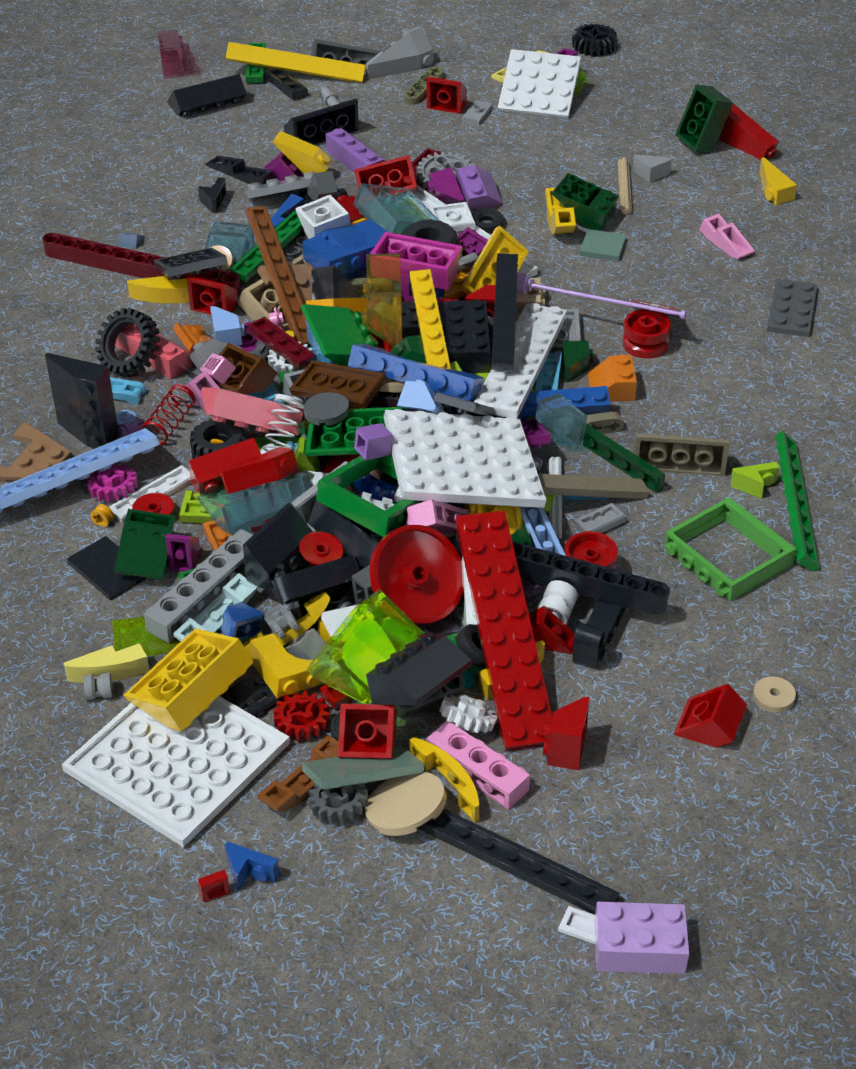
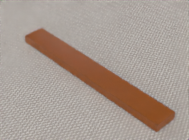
[245,206,311,348]

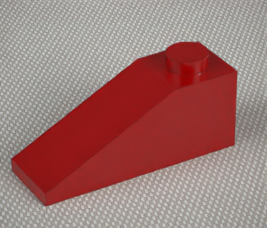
[220,447,299,494]

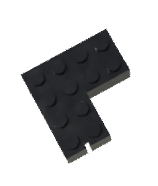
[401,300,490,373]

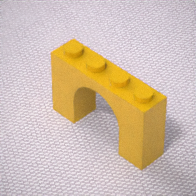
[249,619,350,698]

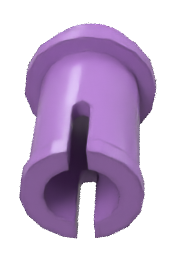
[118,419,148,438]

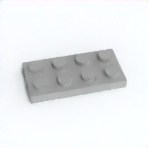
[244,171,317,199]

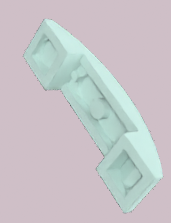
[173,573,258,641]

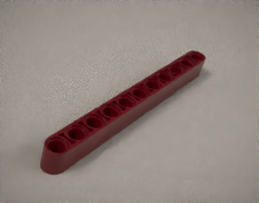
[42,233,241,296]

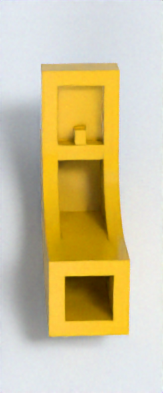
[545,187,576,234]

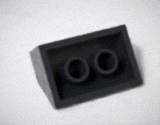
[243,503,313,592]

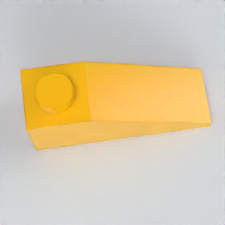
[272,131,332,173]
[759,157,797,205]

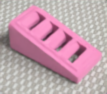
[200,353,236,384]

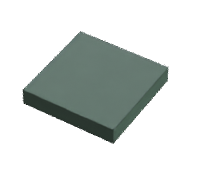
[580,229,626,261]

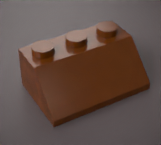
[212,343,278,395]

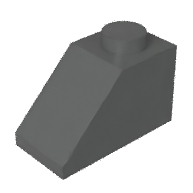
[307,171,337,201]

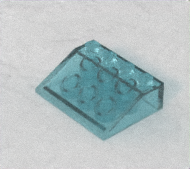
[353,183,439,234]
[197,472,311,535]

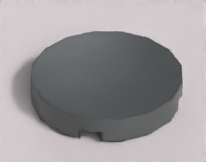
[304,392,349,426]

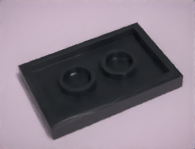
[67,536,147,600]

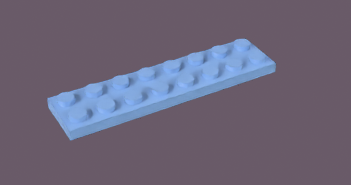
[0,428,160,513]

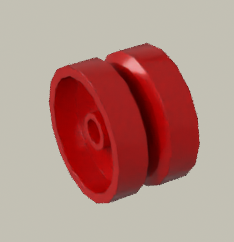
[622,309,671,359]
[564,531,618,569]

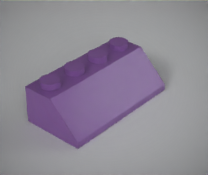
[326,128,387,173]

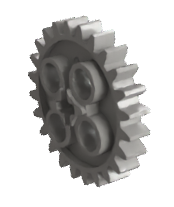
[416,151,475,193]

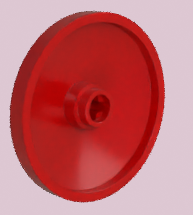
[369,525,464,625]

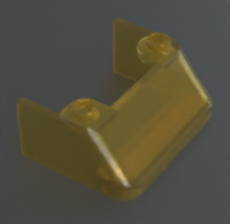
[362,254,402,347]

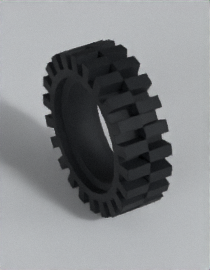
[95,308,160,377]

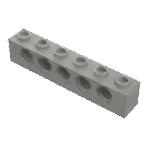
[144,529,252,643]

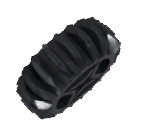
[572,23,618,57]

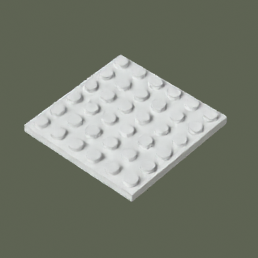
[384,409,546,508]
[62,696,290,848]

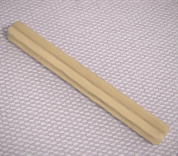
[618,157,632,215]

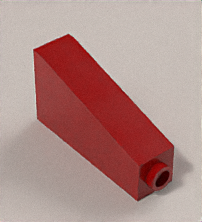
[718,103,779,160]

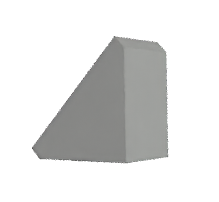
[633,154,672,183]

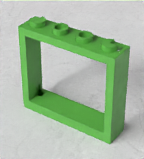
[664,497,796,601]

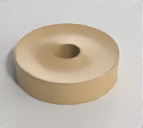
[753,677,796,713]

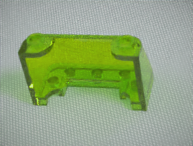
[306,589,423,704]

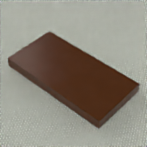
[289,360,388,409]

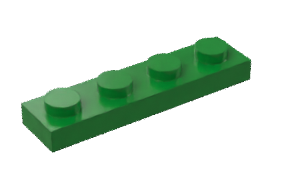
[245,43,266,83]

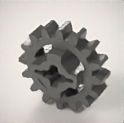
[308,783,368,825]

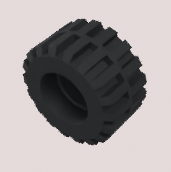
[190,418,247,459]

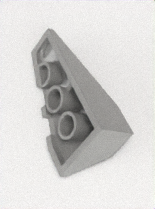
[366,26,433,79]

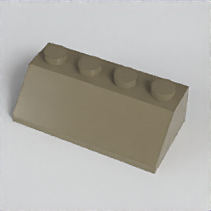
[634,434,729,476]

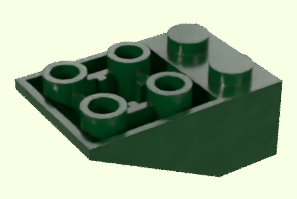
[552,173,620,231]
[114,509,175,580]

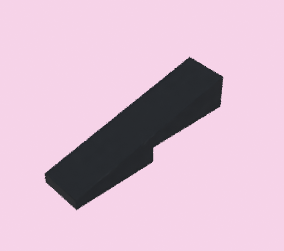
[205,156,275,185]

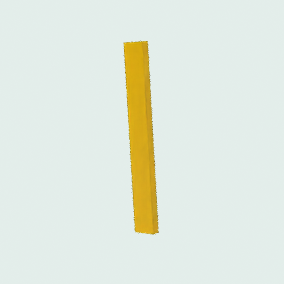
[225,42,366,83]

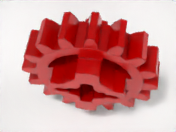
[273,690,330,742]

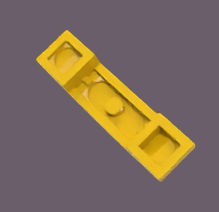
[242,591,330,654]
[410,737,479,823]

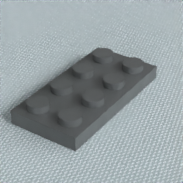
[767,279,817,337]

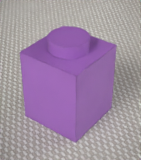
[354,423,394,460]

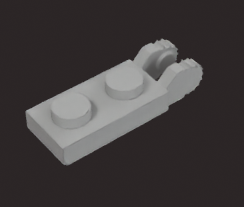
[264,603,299,639]

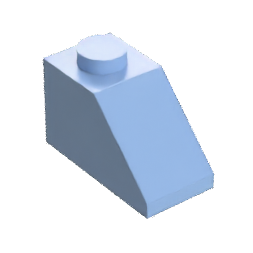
[210,306,245,346]
[397,380,445,414]

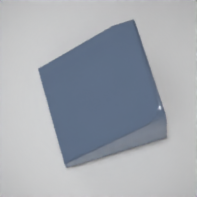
[118,232,145,249]

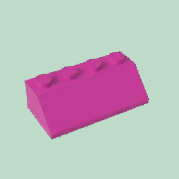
[369,232,462,290]

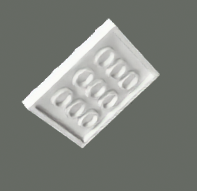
[498,49,581,119]

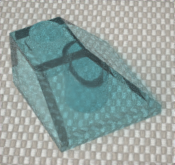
[535,393,587,453]

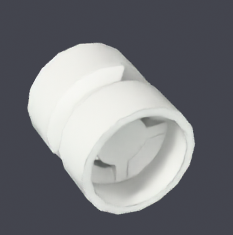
[538,580,578,625]

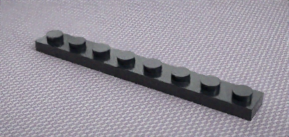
[417,809,620,914]

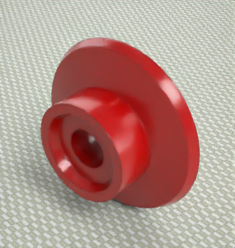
[132,493,174,515]
[299,532,343,566]

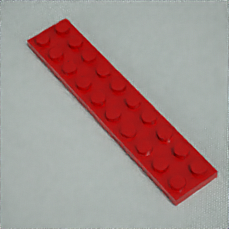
[455,511,552,751]

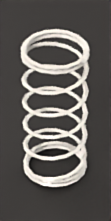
[262,394,304,452]

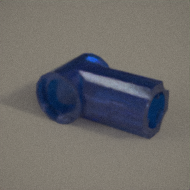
[353,473,395,501]

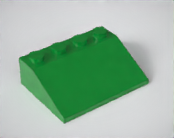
[301,304,378,367]
[305,407,402,456]

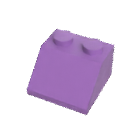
[456,165,503,211]

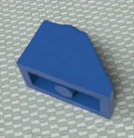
[221,602,265,642]

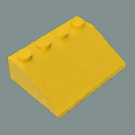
[124,628,253,731]

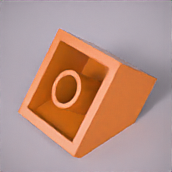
[588,355,637,402]

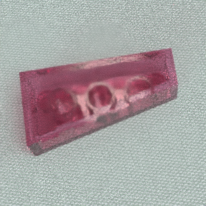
[158,30,187,79]

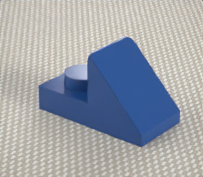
[225,841,280,891]

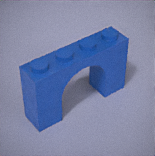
[303,219,388,275]

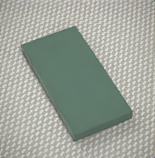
[302,746,424,790]

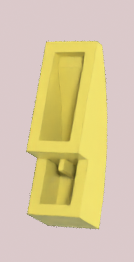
[64,643,149,683]

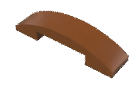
[257,735,338,812]

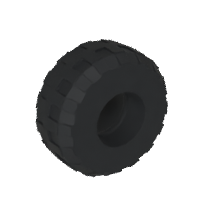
[401,219,459,245]

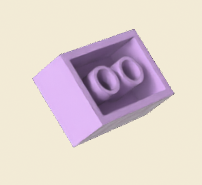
[594,902,689,973]

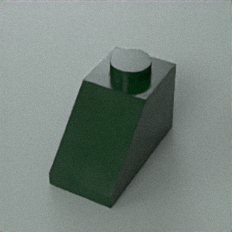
[562,341,593,383]

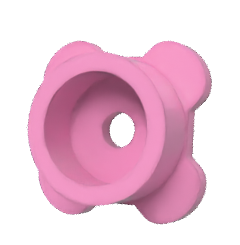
[269,307,286,331]

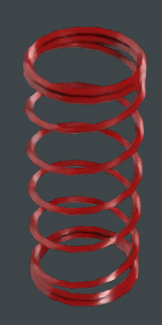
[141,384,196,445]

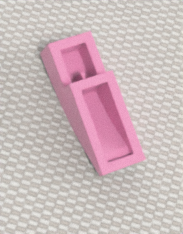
[699,214,755,259]

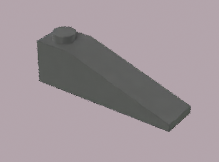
[310,39,381,71]

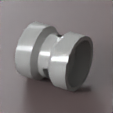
[83,672,113,700]

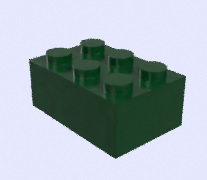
[675,84,733,153]

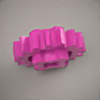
[87,463,138,502]

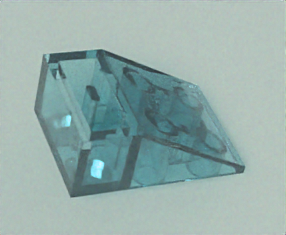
[205,221,255,266]

